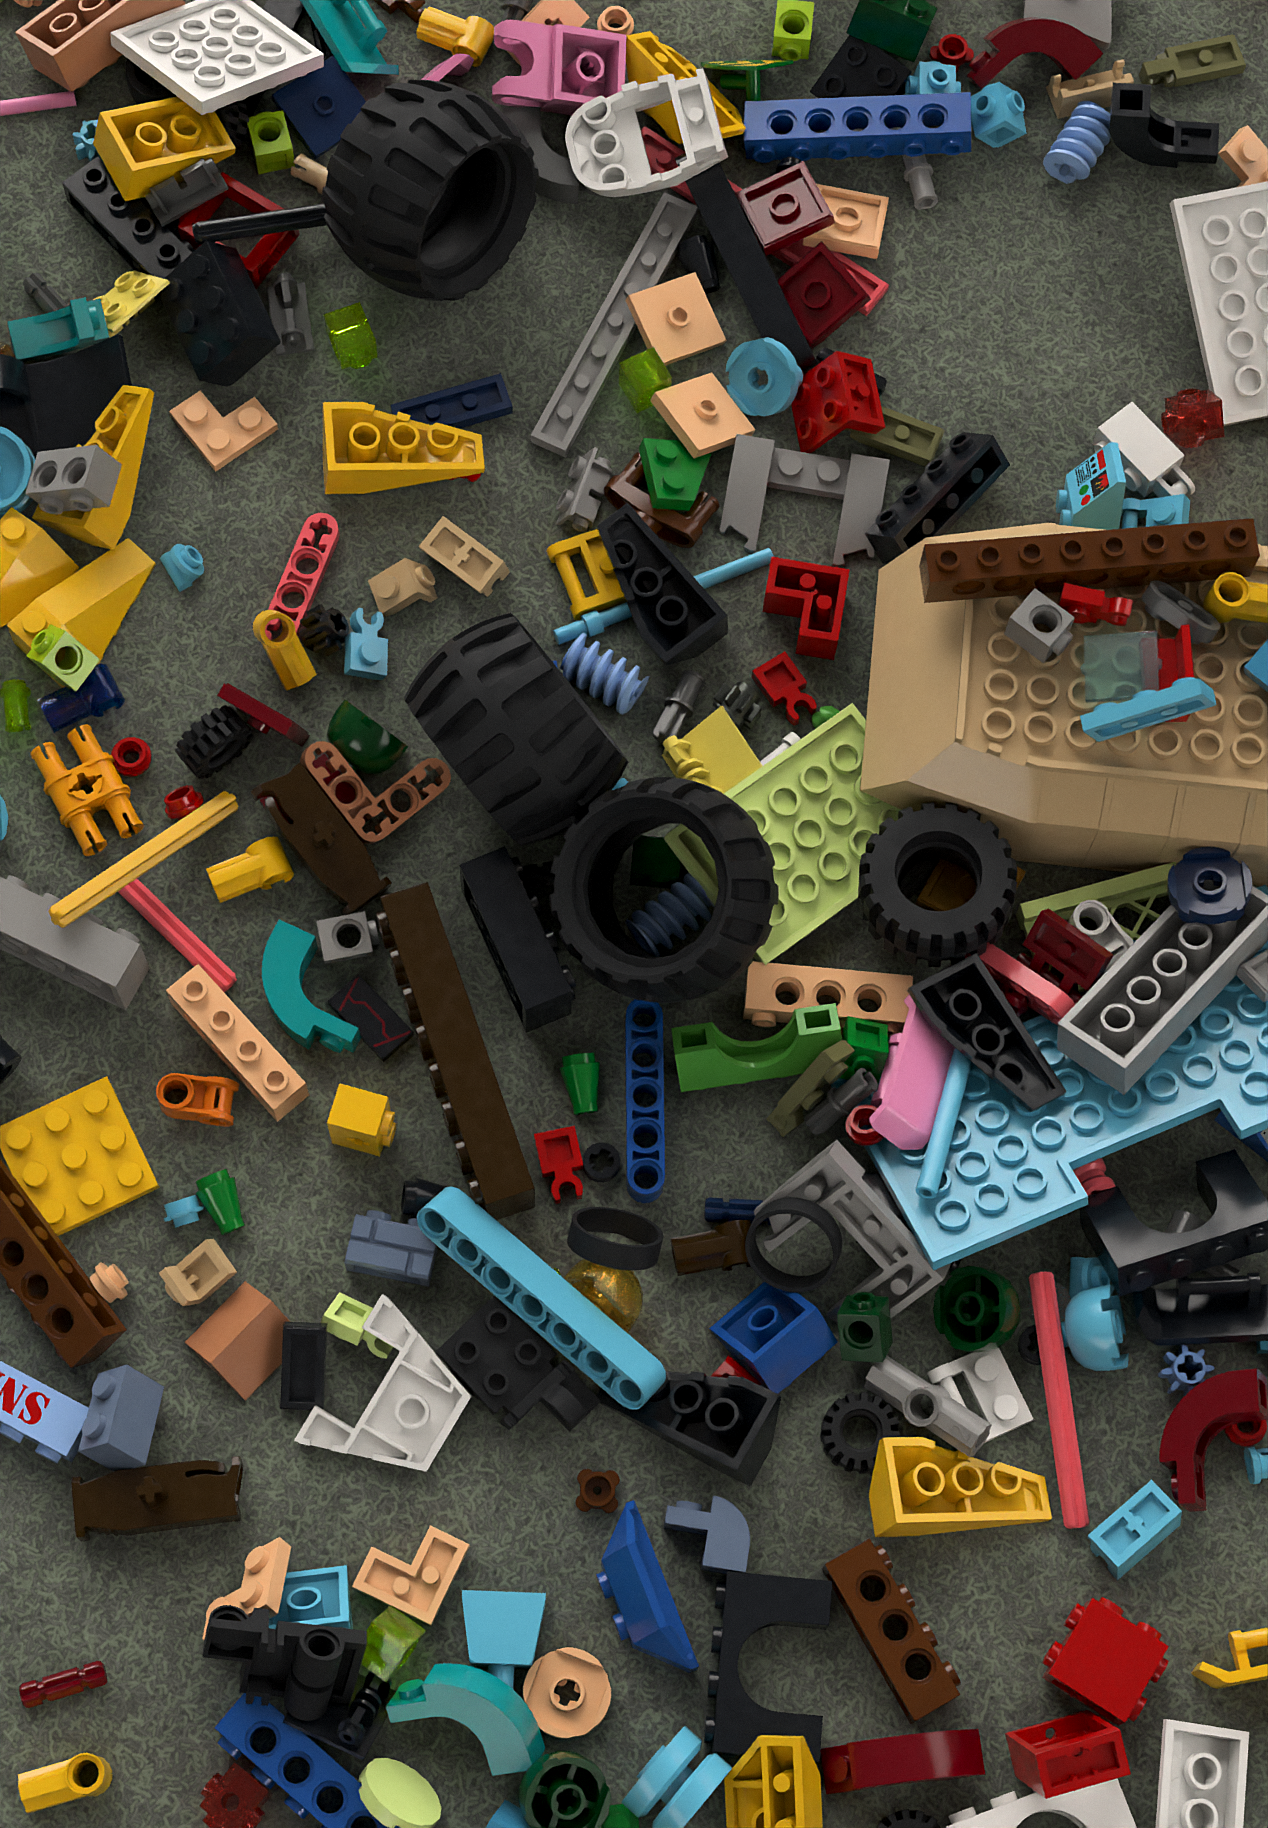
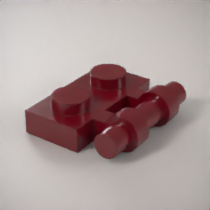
[1016,908,1114,1004]

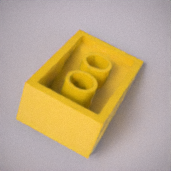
[93,97,236,201]

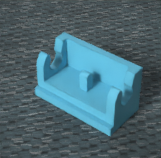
[1088,1480,1182,1580]

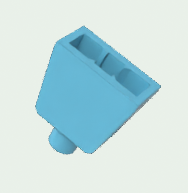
[462,1590,546,1689]

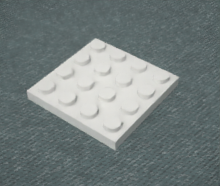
[110,0,324,115]

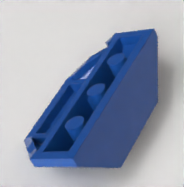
[596,1500,699,1673]

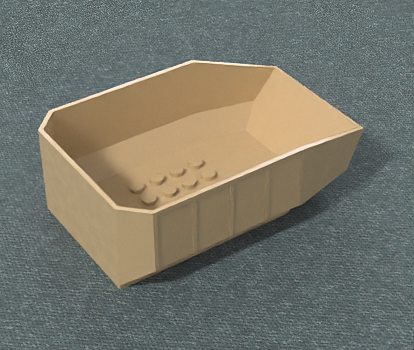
[860,523,1268,887]

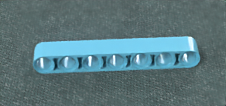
[417,1186,666,1410]

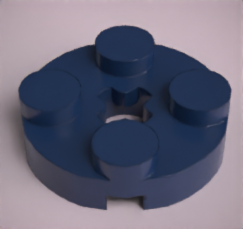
[1167,847,1252,924]

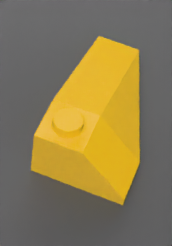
[32,385,155,550]
[323,402,485,494]
[7,538,156,694]
[869,1437,1052,1537]

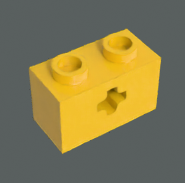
[327,1083,397,1157]

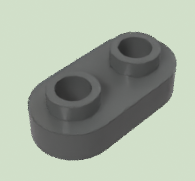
[1142,580,1221,645]

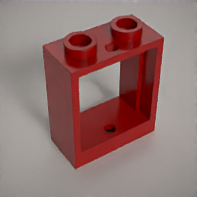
[178,172,300,289]
[1005,1710,1131,1799]

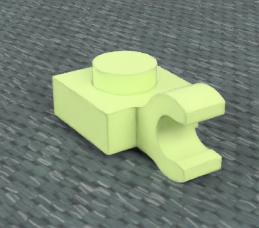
[321,1292,393,1358]

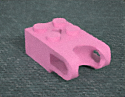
[492,20,626,115]

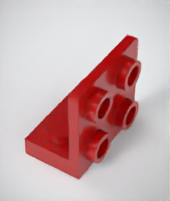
[791,351,886,454]

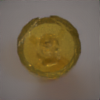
[563,1259,643,1333]

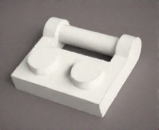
[927,1348,1034,1443]

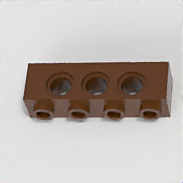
[822,1538,961,1724]

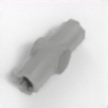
[864,1355,992,1457]

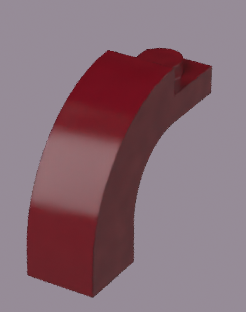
[966,17,1103,89]
[1159,1368,1268,1512]
[820,1729,985,1794]

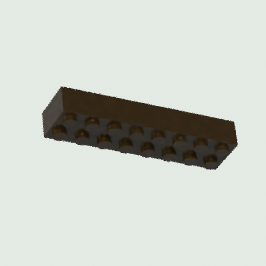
[376,882,535,1220]

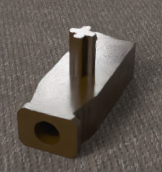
[251,763,392,916]
[71,1456,243,1542]

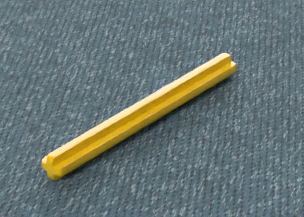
[48,791,239,928]

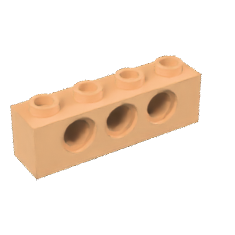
[743,961,913,1038]
[166,964,309,1122]

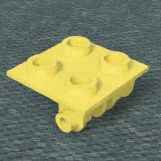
[93,270,170,338]
[662,706,762,794]

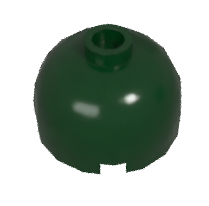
[327,699,408,775]
[933,1266,1021,1353]
[518,1750,611,1828]

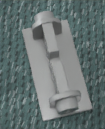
[556,447,612,532]

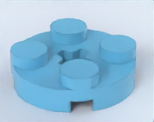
[726,337,803,417]

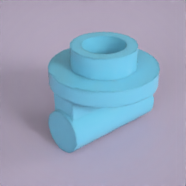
[160,544,204,592]
[1069,1257,1110,1300]

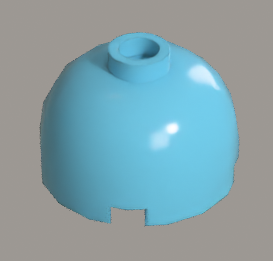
[1061,1284,1129,1371]

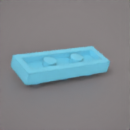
[1080,677,1216,742]

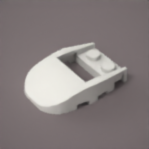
[565,68,728,197]

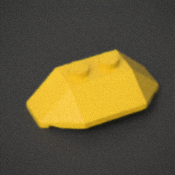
[626,31,746,144]
[724,1735,823,1828]

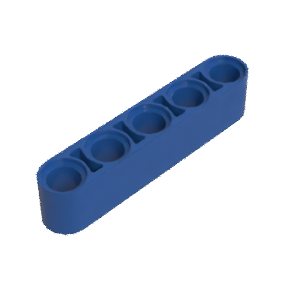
[625,999,665,1203]

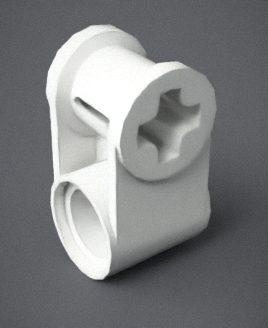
[1068,900,1134,976]

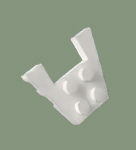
[294,1294,472,1472]

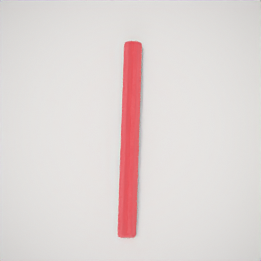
[1029,1271,1089,1529]

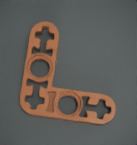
[300,741,451,844]

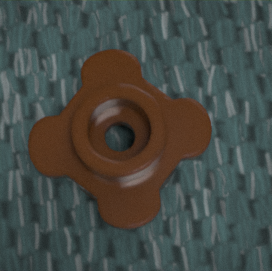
[576,1469,620,1514]

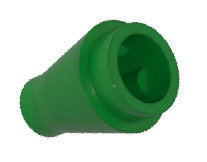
[559,1053,600,1115]
[195,1169,245,1235]

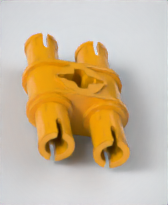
[30,724,144,856]

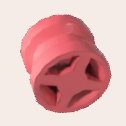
[1073,1158,1116,1195]

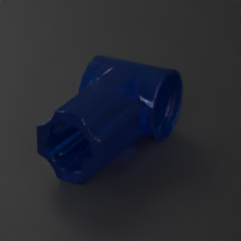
[37,664,125,733]

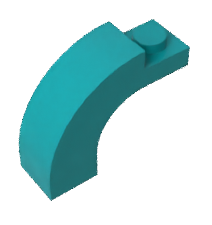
[7,297,109,362]
[262,919,361,1053]
[386,1663,546,1776]

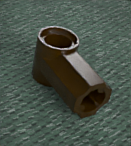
[670,1220,751,1276]

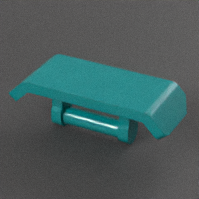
[300,0,399,75]

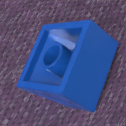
[709,1282,838,1394]

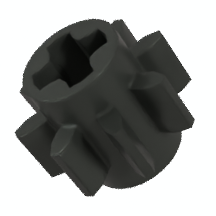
[712,682,762,730]

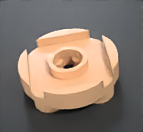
[523,1647,611,1739]

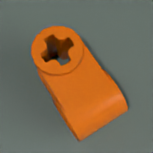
[156,1073,240,1127]

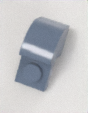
[663,1495,750,1574]

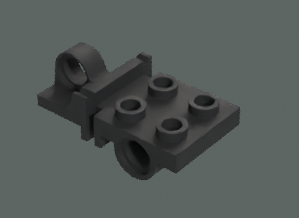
[435,1295,601,1432]
[202,1605,367,1721]

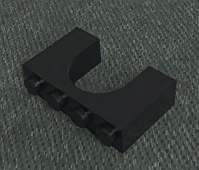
[1079,1149,1268,1297]
[704,1571,832,1764]

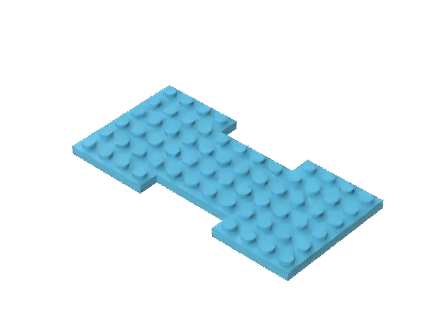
[831,884,1268,1271]

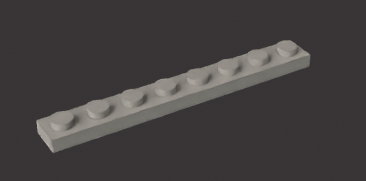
[531,192,698,458]

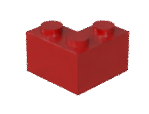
[762,557,850,660]

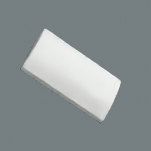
[1155,1719,1249,1828]

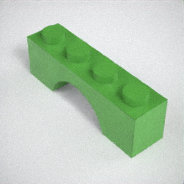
[671,1003,842,1092]

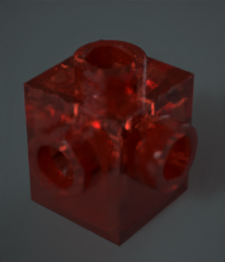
[1161,388,1225,448]
[199,1762,272,1828]

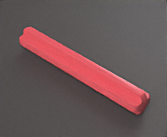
[118,879,237,992]

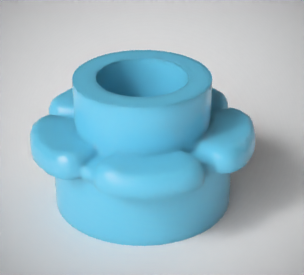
[163,1195,204,1228]

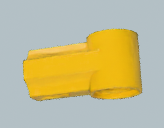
[416,6,494,67]
[1203,572,1268,623]
[253,610,317,691]
[206,836,294,903]
[18,1753,112,1813]

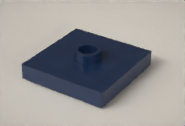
[271,56,366,159]

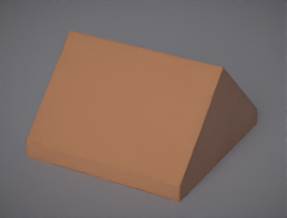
[185,1281,290,1401]

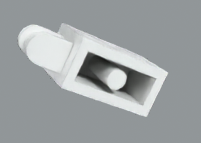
[1092,402,1195,498]

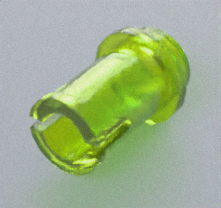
[0,679,31,733]

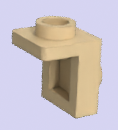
[368,558,438,617]
[159,1238,237,1306]

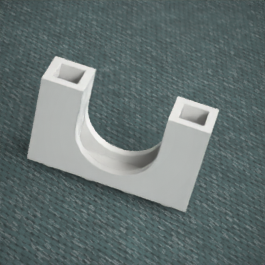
[944,1778,1137,1828]

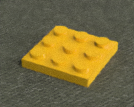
[0,1076,160,1236]

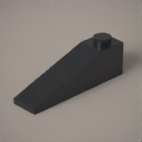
[597,503,728,666]

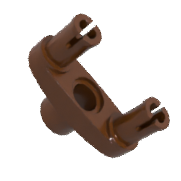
[604,452,720,548]

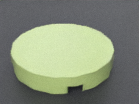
[358,1758,442,1828]

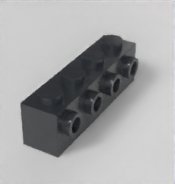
[62,156,195,297]
[865,432,1010,564]

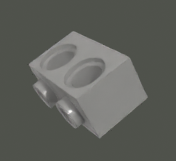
[25,445,122,515]

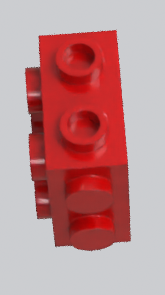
[1042,1597,1169,1726]

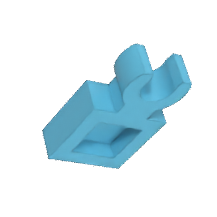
[344,608,388,680]

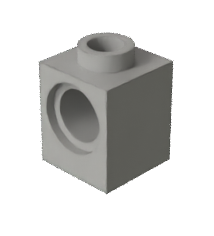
[1004,588,1075,663]
[316,911,380,965]

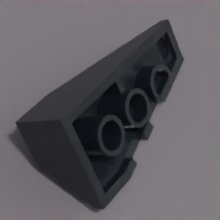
[907,953,1067,1112]
[596,1371,781,1486]

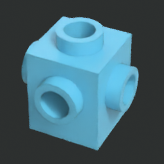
[905,61,961,95]
[971,82,1027,148]

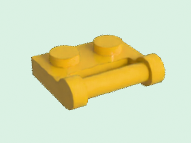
[546,529,626,620]

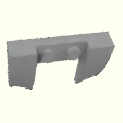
[720,434,890,568]
[754,1140,951,1328]

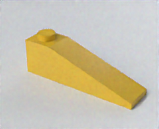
[0,507,79,628]

